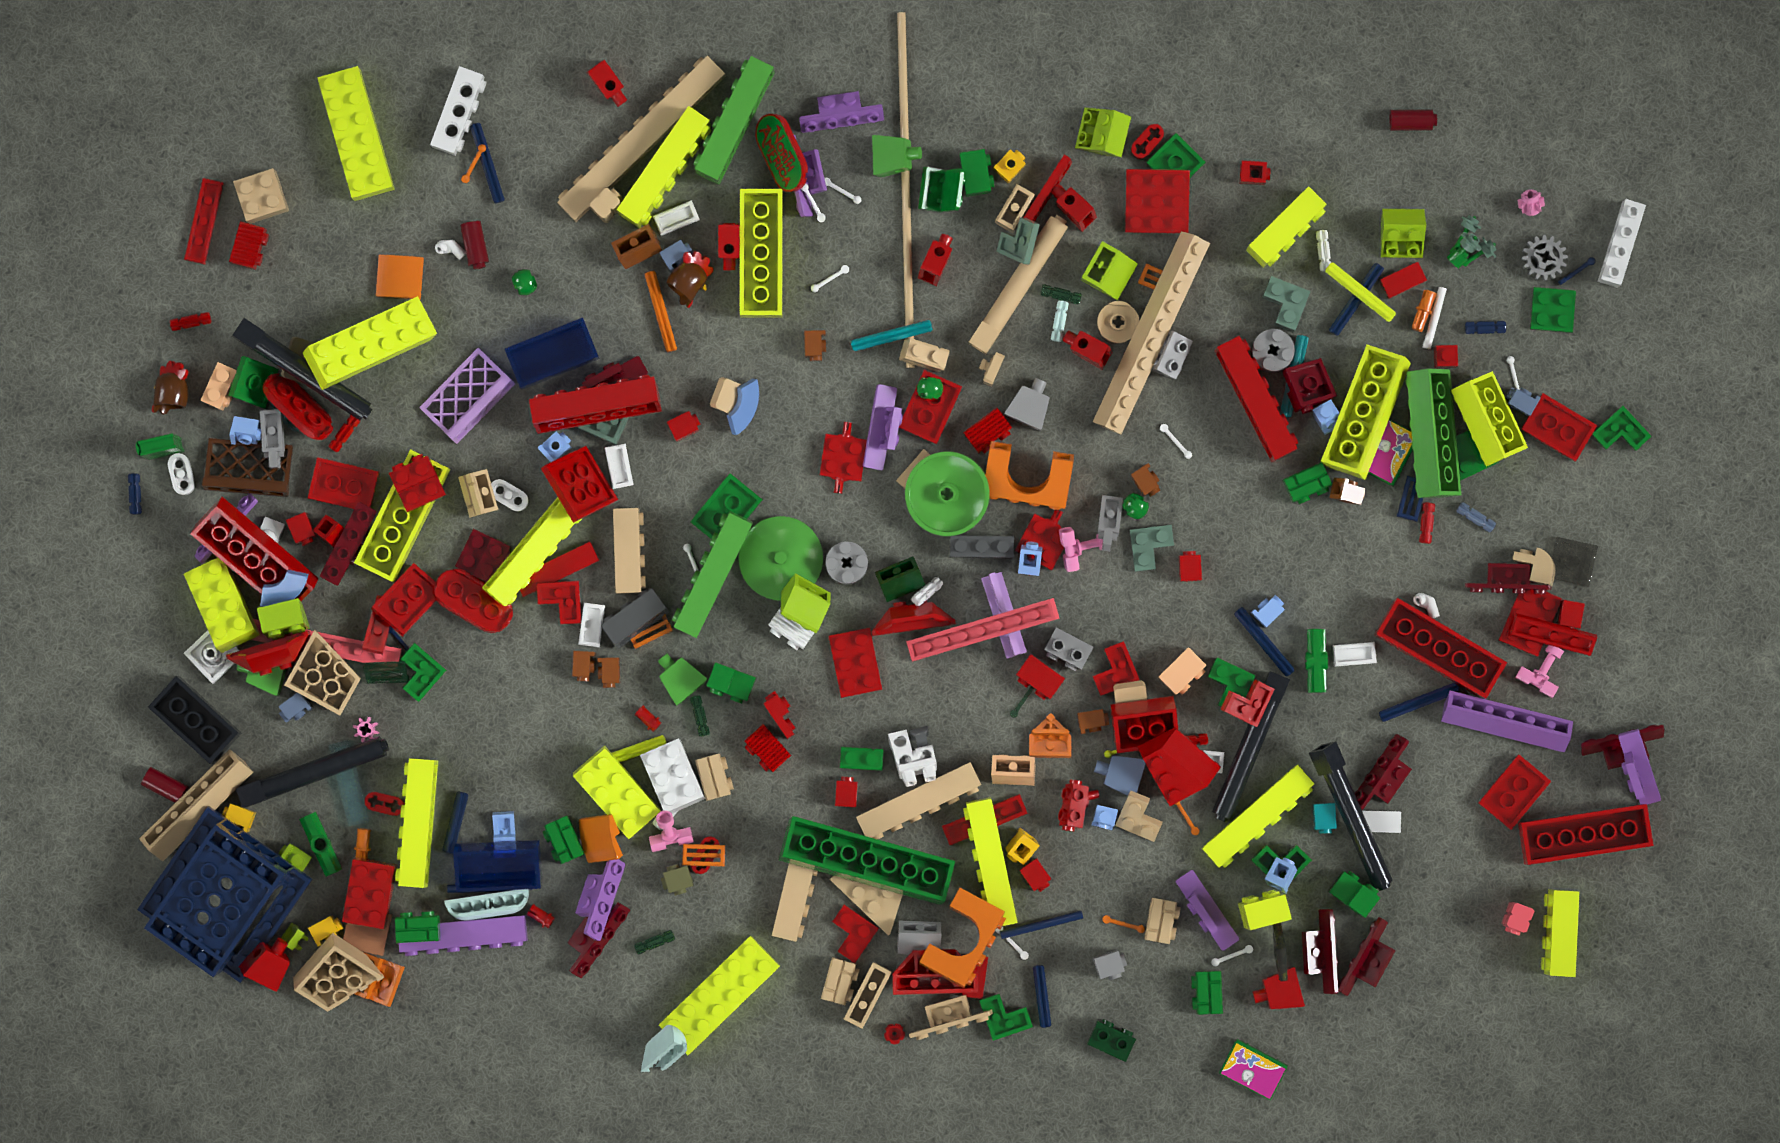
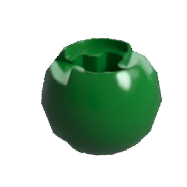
[512,269,537,296]
[917,377,943,399]
[1122,493,1149,519]

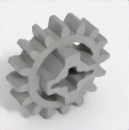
[1521,235,1568,281]

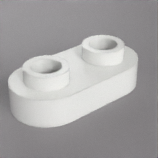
[168,453,195,495]
[491,479,529,512]

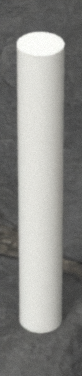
[1422,287,1447,350]

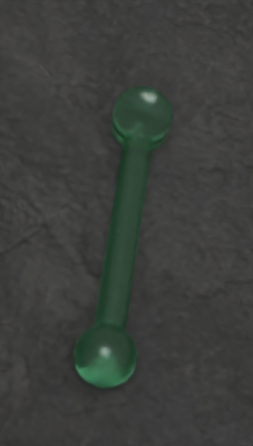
[1010,686,1034,718]

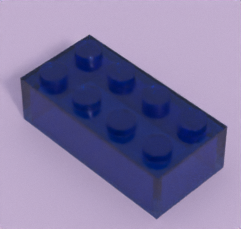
[505,318,600,390]
[453,840,542,892]

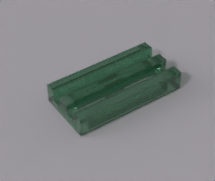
[363,661,409,684]

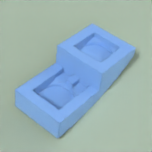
[492,811,516,858]

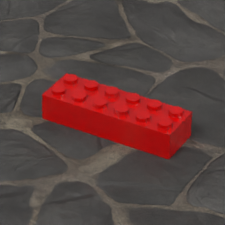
[1214,335,1299,463]
[529,375,662,434]
[190,497,319,601]
[1374,598,1507,699]
[1518,804,1654,865]

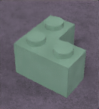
[1262,276,1311,333]

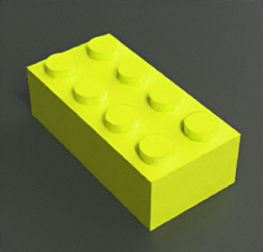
[1246,187,1327,268]
[1451,371,1528,467]
[184,557,260,653]
[573,745,661,839]
[1541,889,1579,977]
[1238,890,1292,930]

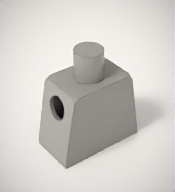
[1004,378,1050,431]

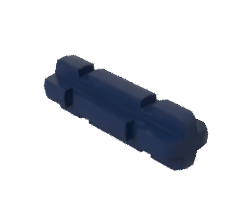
[1465,321,1507,334]
[128,473,142,515]

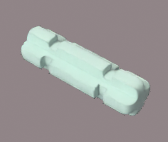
[1051,300,1069,342]

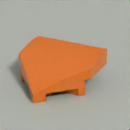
[1029,713,1071,758]

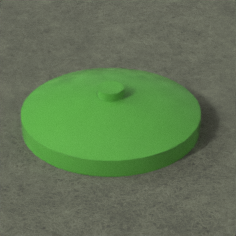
[905,451,990,536]
[739,516,823,601]

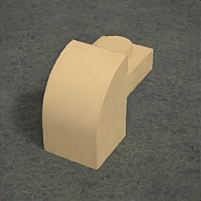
[1513,548,1555,586]

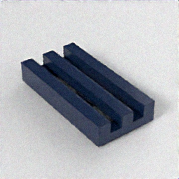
[1396,476,1423,522]

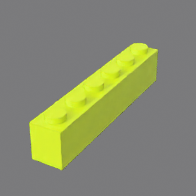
[482,497,583,607]
[1201,765,1314,868]
[963,797,1018,926]

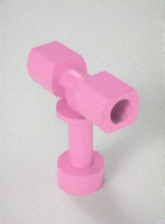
[1059,527,1103,572]
[1515,645,1564,698]
[649,810,694,852]

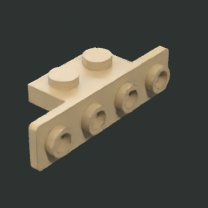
[909,995,993,1040]

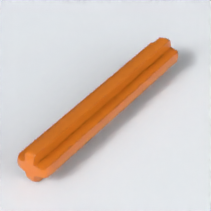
[645,271,677,352]

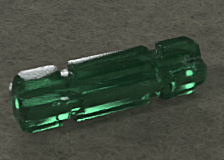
[1040,284,1082,305]
[690,695,710,737]
[634,930,675,955]

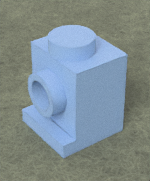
[1313,400,1339,435]
[229,416,262,445]
[538,431,572,462]
[1018,542,1042,576]
[1251,595,1285,628]
[1092,805,1118,830]
[1265,857,1297,894]

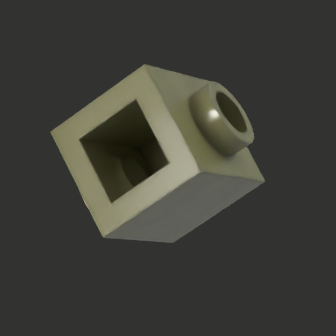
[661,864,694,896]

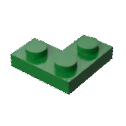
[1592,406,1652,451]
[400,642,447,702]
[979,994,1033,1041]

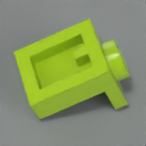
[278,843,313,872]

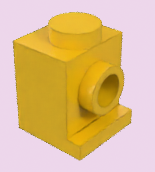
[993,149,1026,184]
[222,804,256,832]
[1005,828,1040,865]
[308,916,343,947]

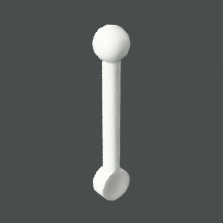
[825,178,861,204]
[801,184,825,222]
[811,265,849,292]
[1506,356,1520,390]
[1160,424,1192,459]
[683,544,699,571]
[995,927,1029,960]
[1211,945,1253,966]

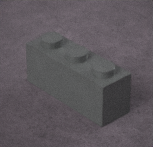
[950,535,1014,559]
[601,588,669,649]

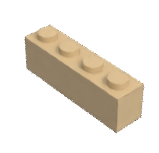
[613,508,646,594]
[772,863,818,942]

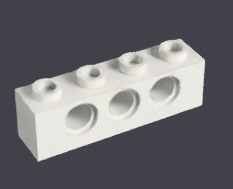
[430,66,486,156]
[1597,199,1646,288]

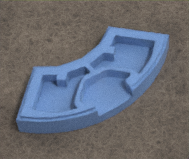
[727,378,759,435]
[260,570,309,607]

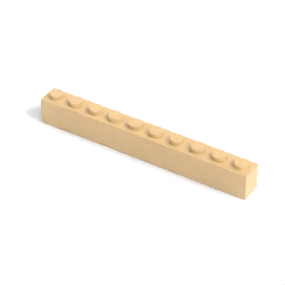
[557,56,726,222]
[1093,231,1210,434]

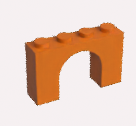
[985,441,1074,510]
[919,888,1006,988]

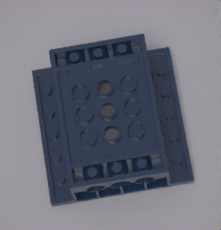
[137,806,313,983]

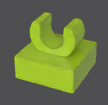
[281,922,308,951]

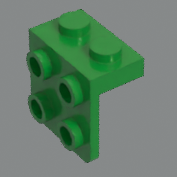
[918,167,965,213]

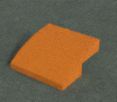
[376,255,424,300]
[579,814,623,863]
[354,952,405,1007]

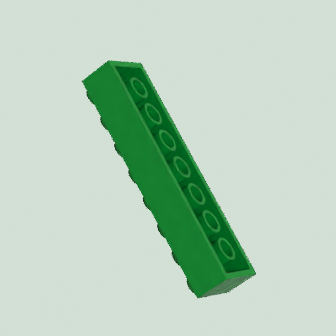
[779,816,955,905]

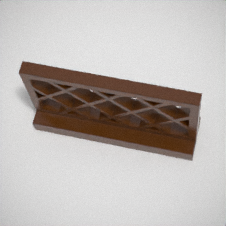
[202,438,293,497]

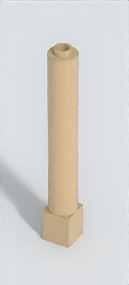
[969,215,1068,355]

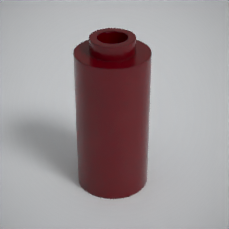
[1389,109,1437,131]
[460,221,489,270]
[141,767,189,803]

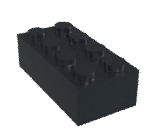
[148,676,242,764]

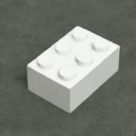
[640,738,706,813]

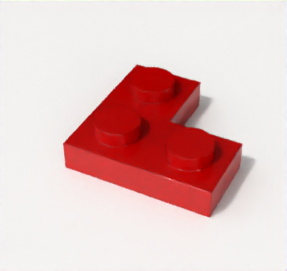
[536,581,581,624]
[1093,641,1140,696]
[1220,679,1275,727]
[832,904,879,963]

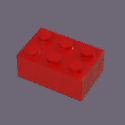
[1110,696,1178,753]
[342,857,397,929]

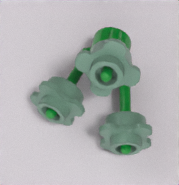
[1447,215,1497,269]

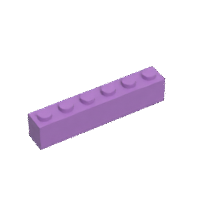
[1441,691,1573,752]
[399,915,528,956]

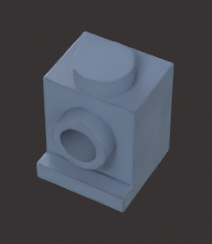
[659,240,693,272]
[1505,387,1541,416]
[279,693,314,723]

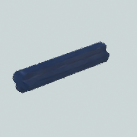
[442,791,469,854]
[1033,965,1051,1028]

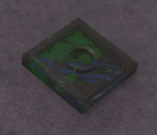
[1552,537,1598,587]
[1272,922,1288,981]

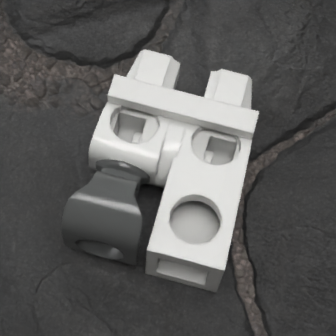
[888,726,937,787]

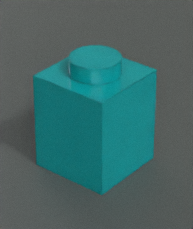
[1312,803,1337,834]

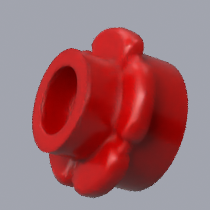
[884,1023,905,1044]

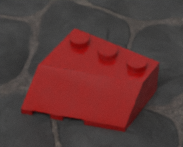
[1138,727,1221,806]

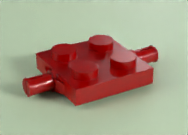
[819,422,867,494]
[1014,510,1064,576]

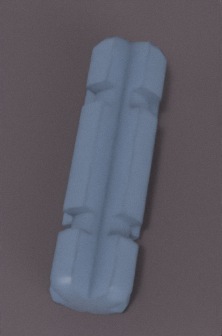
[1456,502,1496,532]

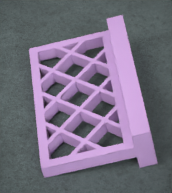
[419,348,515,444]
[981,572,1027,659]

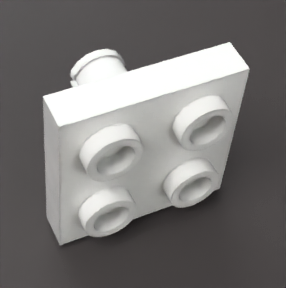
[184,630,240,684]

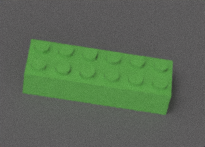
[693,56,775,185]
[1406,369,1461,498]
[672,510,752,638]

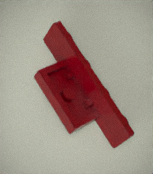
[574,356,648,391]
[320,502,377,586]
[1465,563,1552,594]
[1581,725,1665,770]
[1354,734,1412,810]
[567,902,630,978]
[1302,909,1339,994]
[1338,917,1396,996]

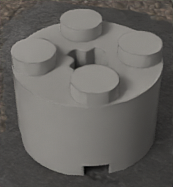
[1251,329,1295,373]
[826,541,868,585]

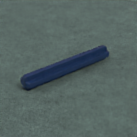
[470,123,505,204]
[1329,263,1384,336]
[1234,607,1294,677]
[1379,683,1459,722]

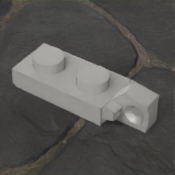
[260,409,285,469]
[1097,495,1123,552]

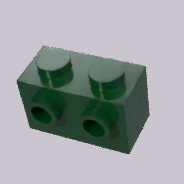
[875,556,925,602]
[1086,1019,1136,1062]

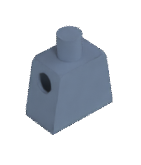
[1094,756,1145,796]

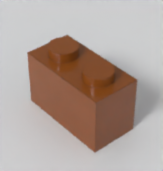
[611,224,663,269]

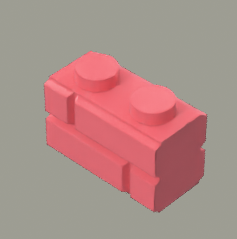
[1502,902,1534,935]

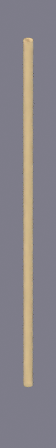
[897,12,915,368]

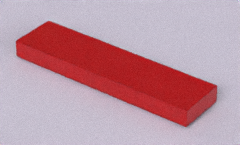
[1024,154,1072,222]
[184,178,224,265]
[520,542,600,597]
[1509,613,1598,656]
[942,794,1028,845]

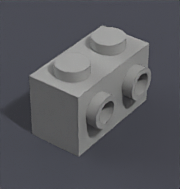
[1151,330,1193,379]
[1044,627,1093,672]
[897,920,941,955]
[1092,950,1127,980]

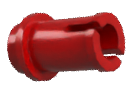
[635,705,662,732]
[527,904,555,928]

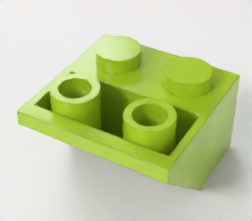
[1075,108,1131,157]
[1381,209,1426,258]
[1081,241,1138,300]
[780,573,831,633]
[257,598,310,640]

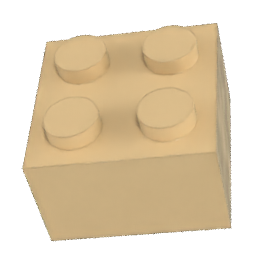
[233,168,289,224]

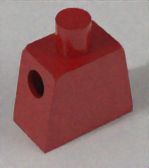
[586,60,628,107]
[1051,184,1097,232]
[718,223,740,270]
[918,234,953,287]
[1063,330,1113,370]
[239,938,290,992]
[1252,966,1305,1009]

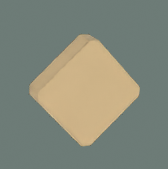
[979,352,1005,387]
[710,377,741,414]
[1113,680,1147,704]

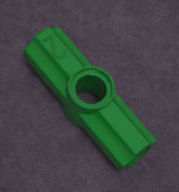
[1305,629,1328,693]
[299,812,342,877]

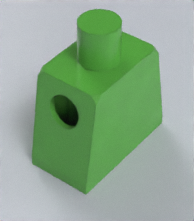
[872,135,922,177]
[658,653,708,706]
[237,665,287,696]

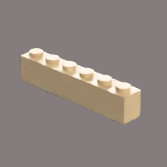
[139,749,253,861]
[856,762,981,839]

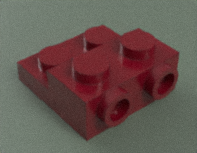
[1282,358,1337,414]
[455,529,512,582]

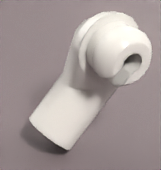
[435,240,466,260]
[1413,593,1440,618]

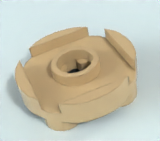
[1097,301,1139,344]

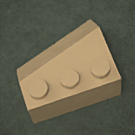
[284,630,361,715]
[293,933,384,1012]

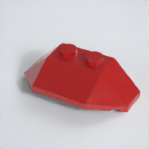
[872,600,956,636]
[226,630,311,676]
[892,949,978,995]

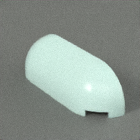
[444,888,529,921]
[641,1025,687,1072]

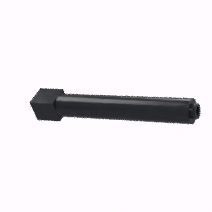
[231,318,373,421]
[1212,671,1290,822]
[236,736,389,808]
[1309,741,1393,891]

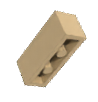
[844,962,892,1029]

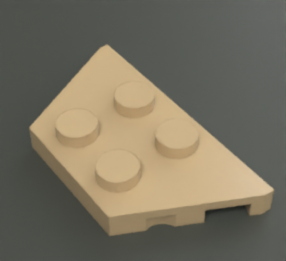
[830,876,902,936]

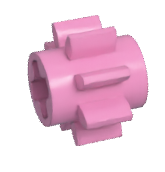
[1518,190,1545,216]
[353,717,380,742]

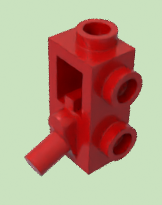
[1058,780,1100,832]

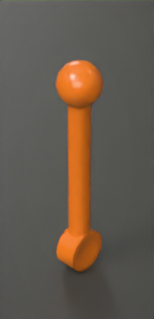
[461,144,486,183]
[1175,802,1200,835]
[1102,915,1145,933]

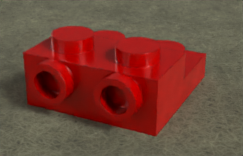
[389,454,446,512]
[764,691,796,739]

